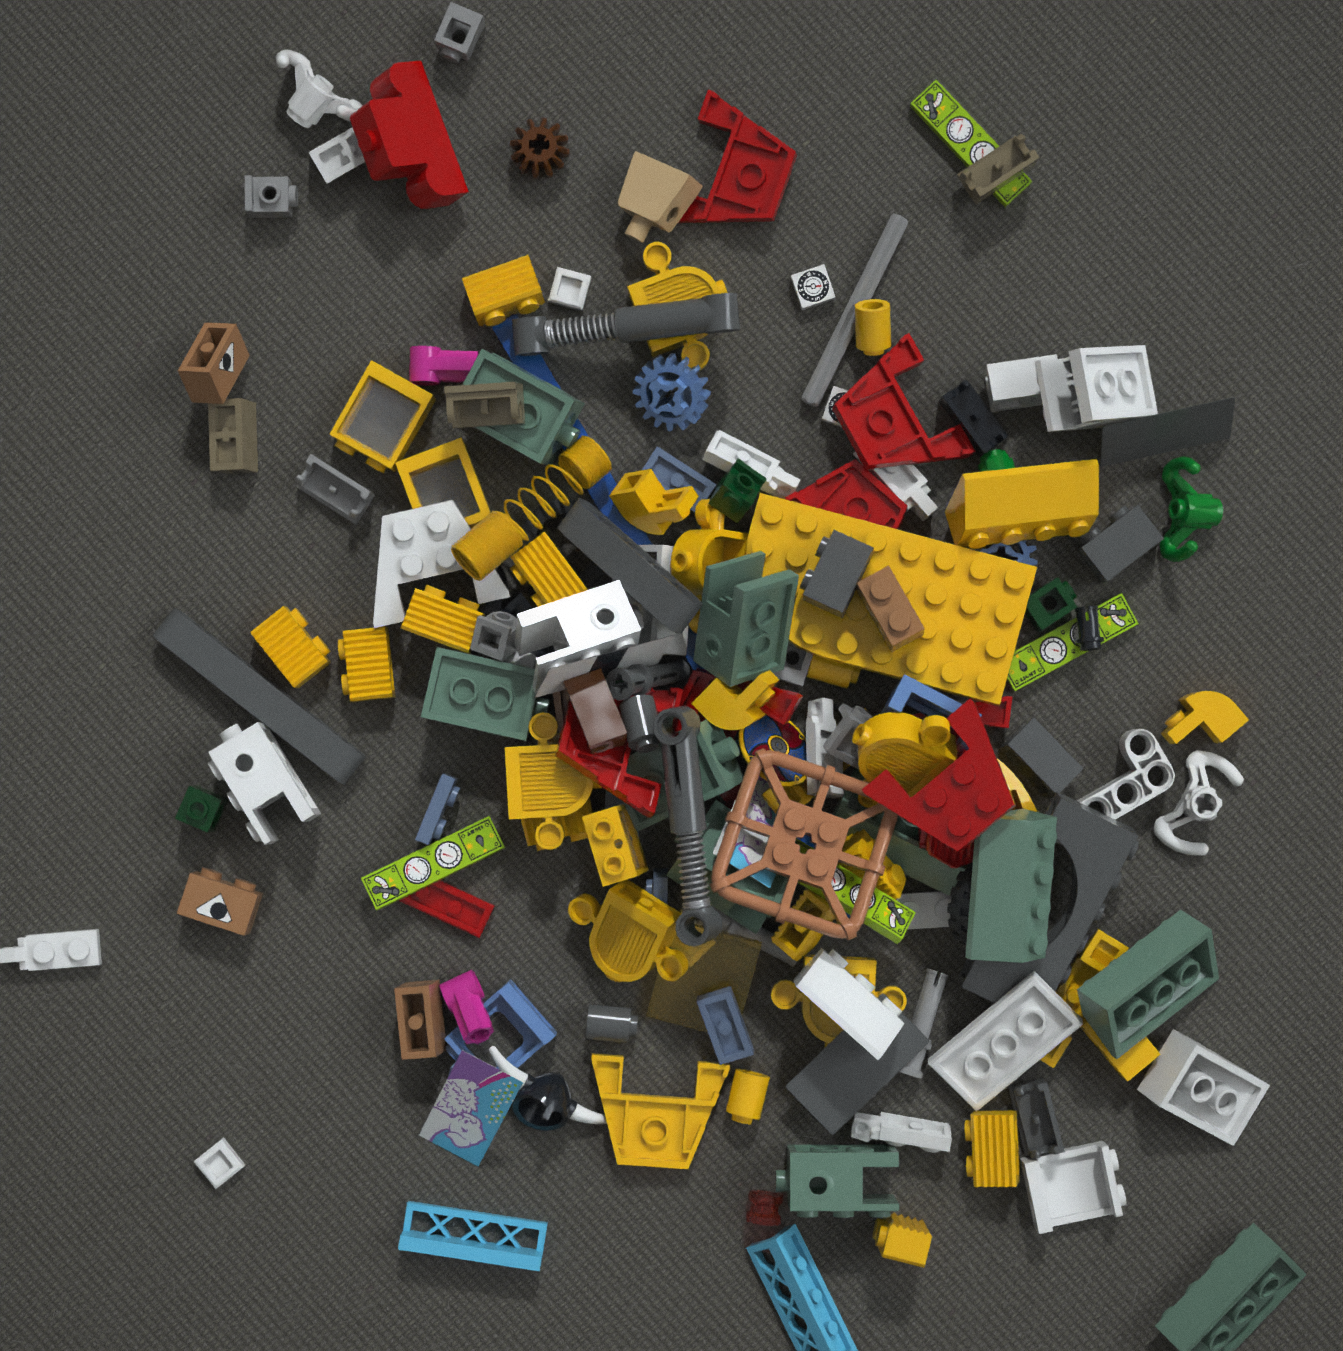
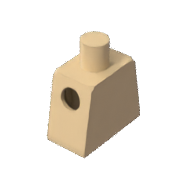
[618,151,703,243]

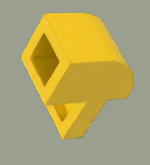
[609,469,699,535]
[691,670,779,730]
[1161,691,1249,744]

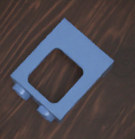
[881,674,982,754]
[444,979,557,1069]

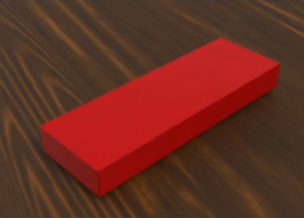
[399,880,495,938]

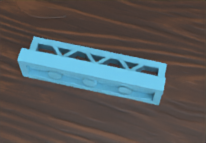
[398,1201,548,1271]
[746,1224,858,1351]

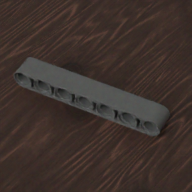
[153,607,366,785]

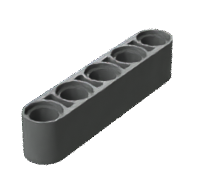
[558,498,703,634]

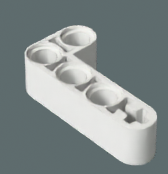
[1055,729,1175,845]

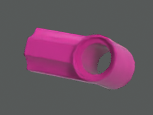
[409,346,479,386]
[439,969,494,1044]

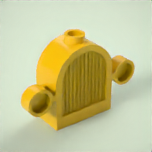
[627,242,728,370]
[670,499,749,633]
[505,712,602,850]
[852,712,957,808]
[568,879,689,982]
[771,954,907,1048]

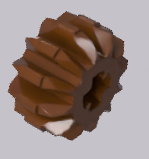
[510,118,570,179]

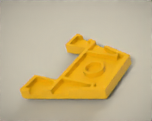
[591,1053,730,1169]

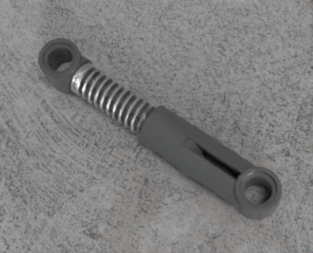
[512,293,740,356]
[653,706,722,947]

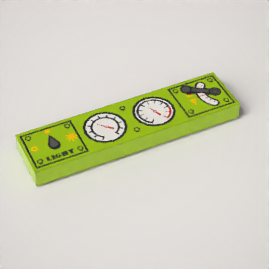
[910,80,1032,208]
[1007,593,1139,692]
[361,816,505,911]
[795,838,916,944]

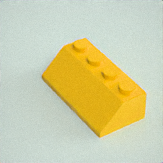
[944,459,1099,549]

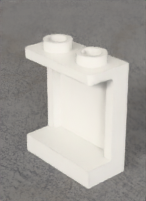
[1020,1141,1126,1234]

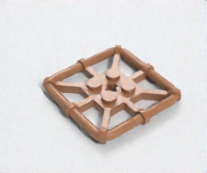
[710,748,898,941]

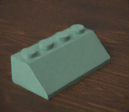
[832,767,966,897]
[965,809,1057,963]
[1077,910,1219,1059]
[1155,1223,1307,1351]

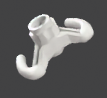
[276,50,363,128]
[1153,750,1244,856]

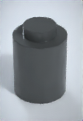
[619,695,660,753]
[586,1004,638,1044]

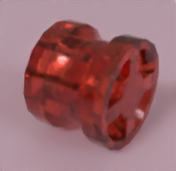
[745,1190,784,1226]

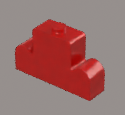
[350,60,469,209]

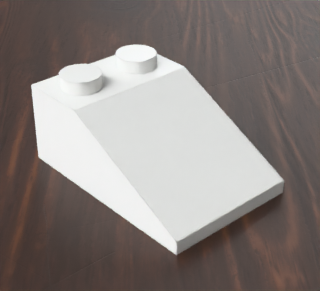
[1137,1029,1270,1146]

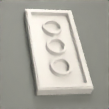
[928,971,1083,1112]

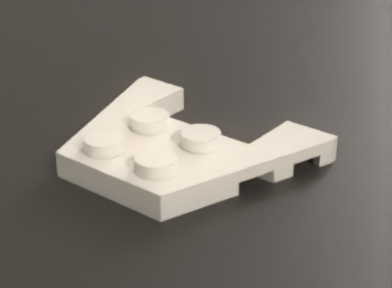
[373,500,510,628]

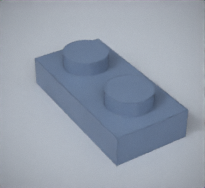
[642,446,717,514]
[415,773,461,845]
[697,986,754,1065]

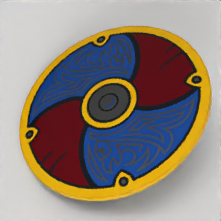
[738,714,807,787]

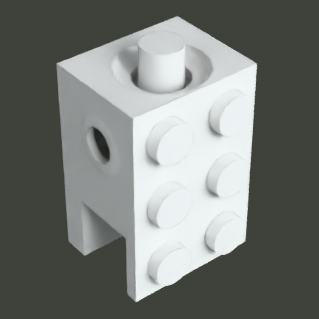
[1035,345,1158,432]
[514,580,644,693]
[208,722,321,845]

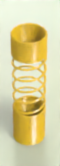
[451,435,612,581]

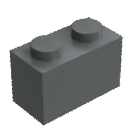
[1076,505,1164,584]
[800,530,874,618]

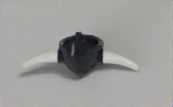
[489,1046,607,1131]

